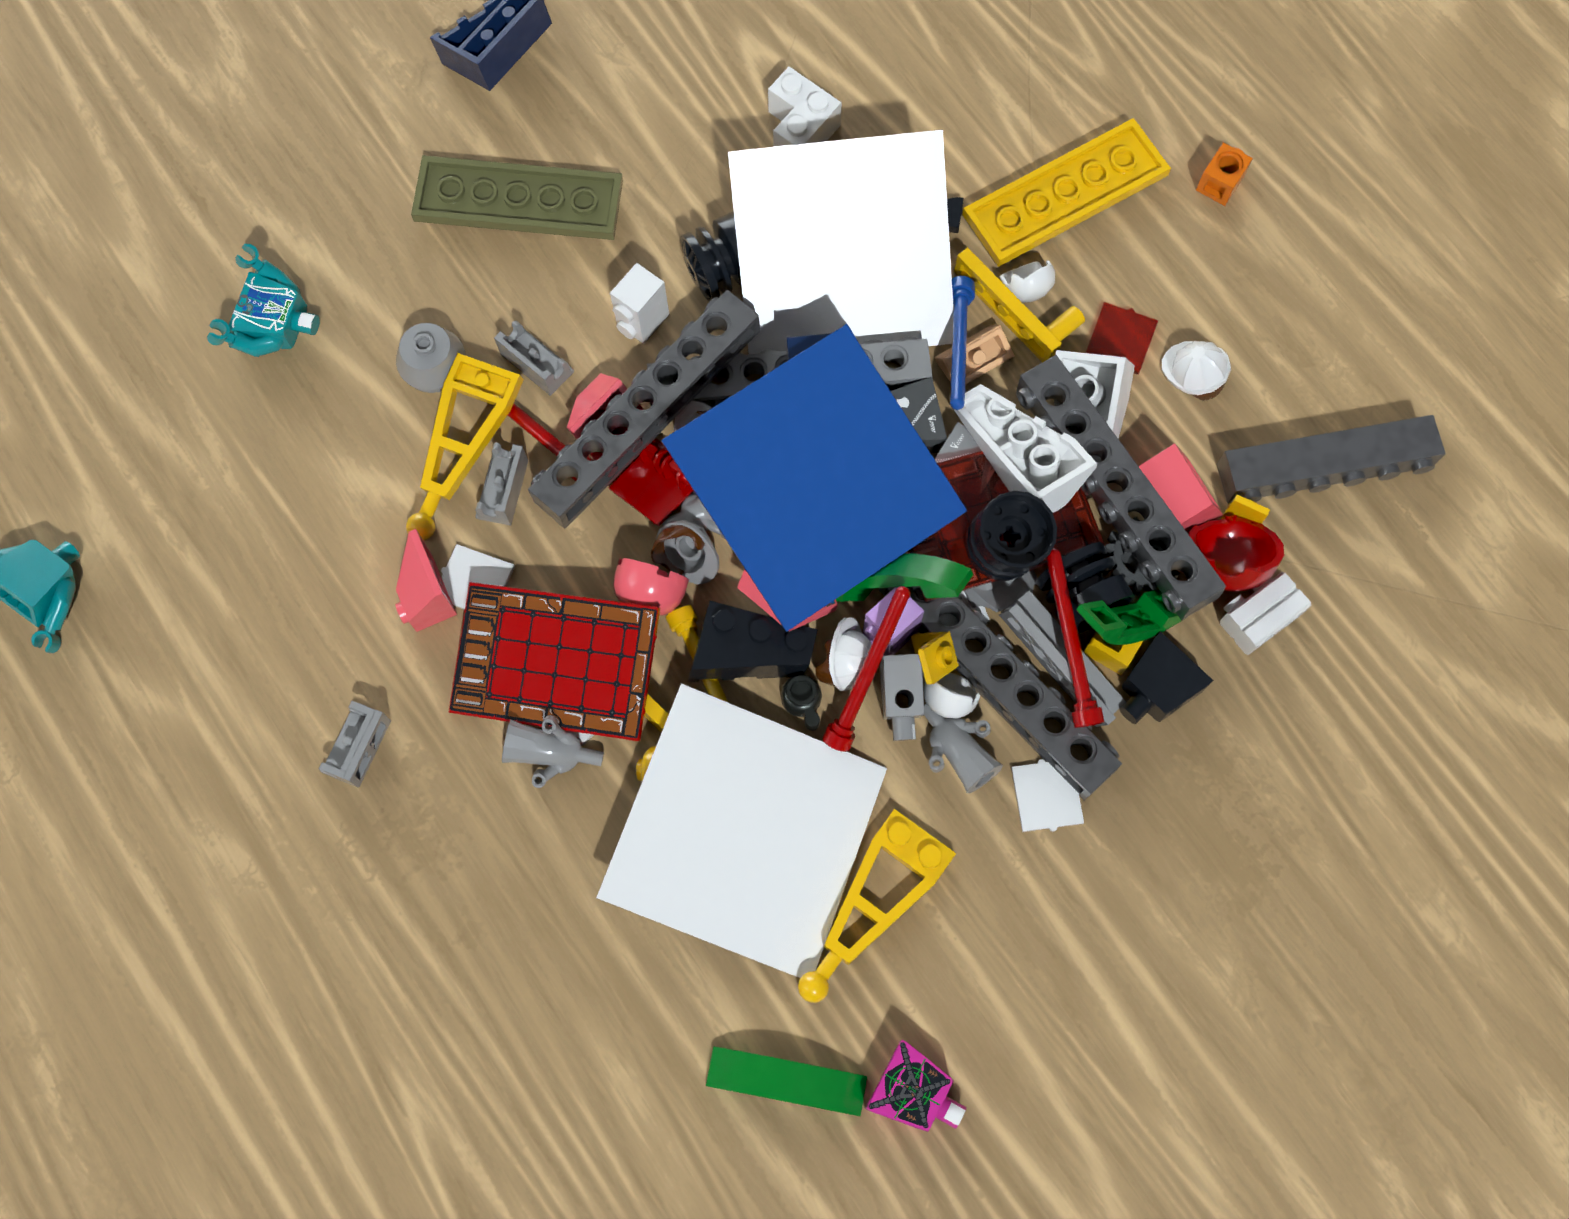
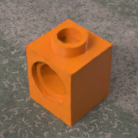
[1196,142,1253,206]

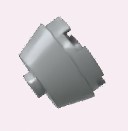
[396,323,465,393]

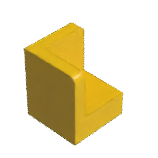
[1084,632,1143,675]

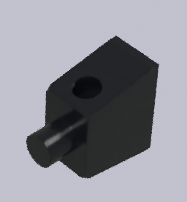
[1120,632,1214,724]

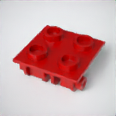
[609,438,693,527]

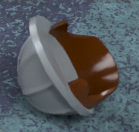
[651,520,719,584]

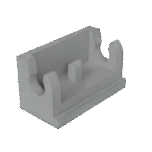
[494,321,574,396]
[475,443,528,526]
[319,701,391,788]

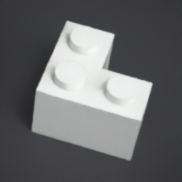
[768,67,842,147]

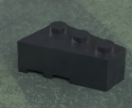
[687,601,818,682]

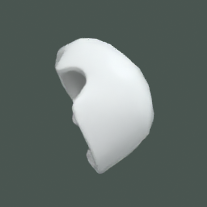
[999,261,1055,303]
[923,673,980,718]

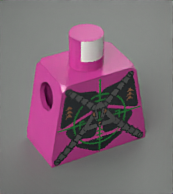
[865,1040,967,1132]

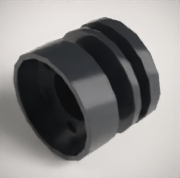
[680,212,742,302]
[965,491,1057,581]
[1036,542,1135,634]

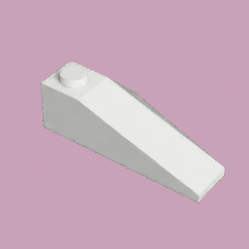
[1054,350,1135,499]
[954,384,1097,513]

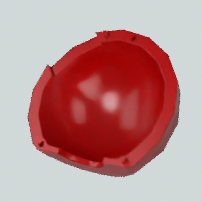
[1189,515,1285,591]

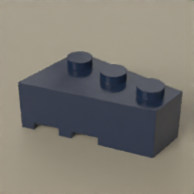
[430,0,552,91]

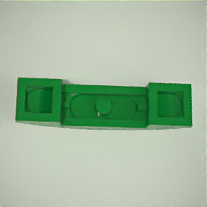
[836,554,974,602]
[1076,590,1182,645]
[706,1046,867,1117]

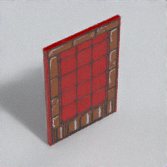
[448,582,660,741]

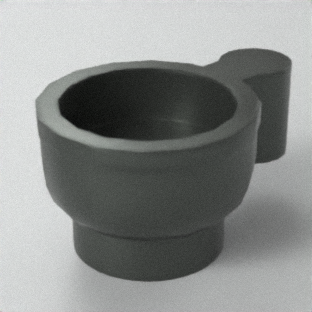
[781,674,822,731]

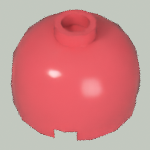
[613,558,689,616]

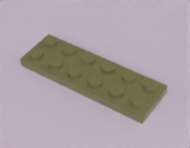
[411,155,623,240]

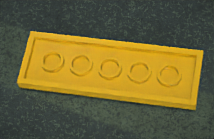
[962,118,1171,267]

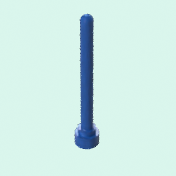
[950,276,975,410]

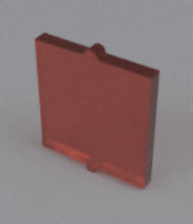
[1086,302,1158,375]

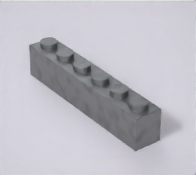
[1216,415,1446,503]

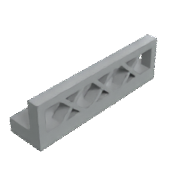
[999,590,1126,727]

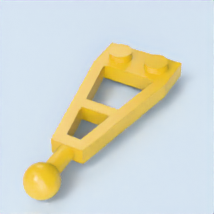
[406,353,524,540]
[798,809,957,1003]

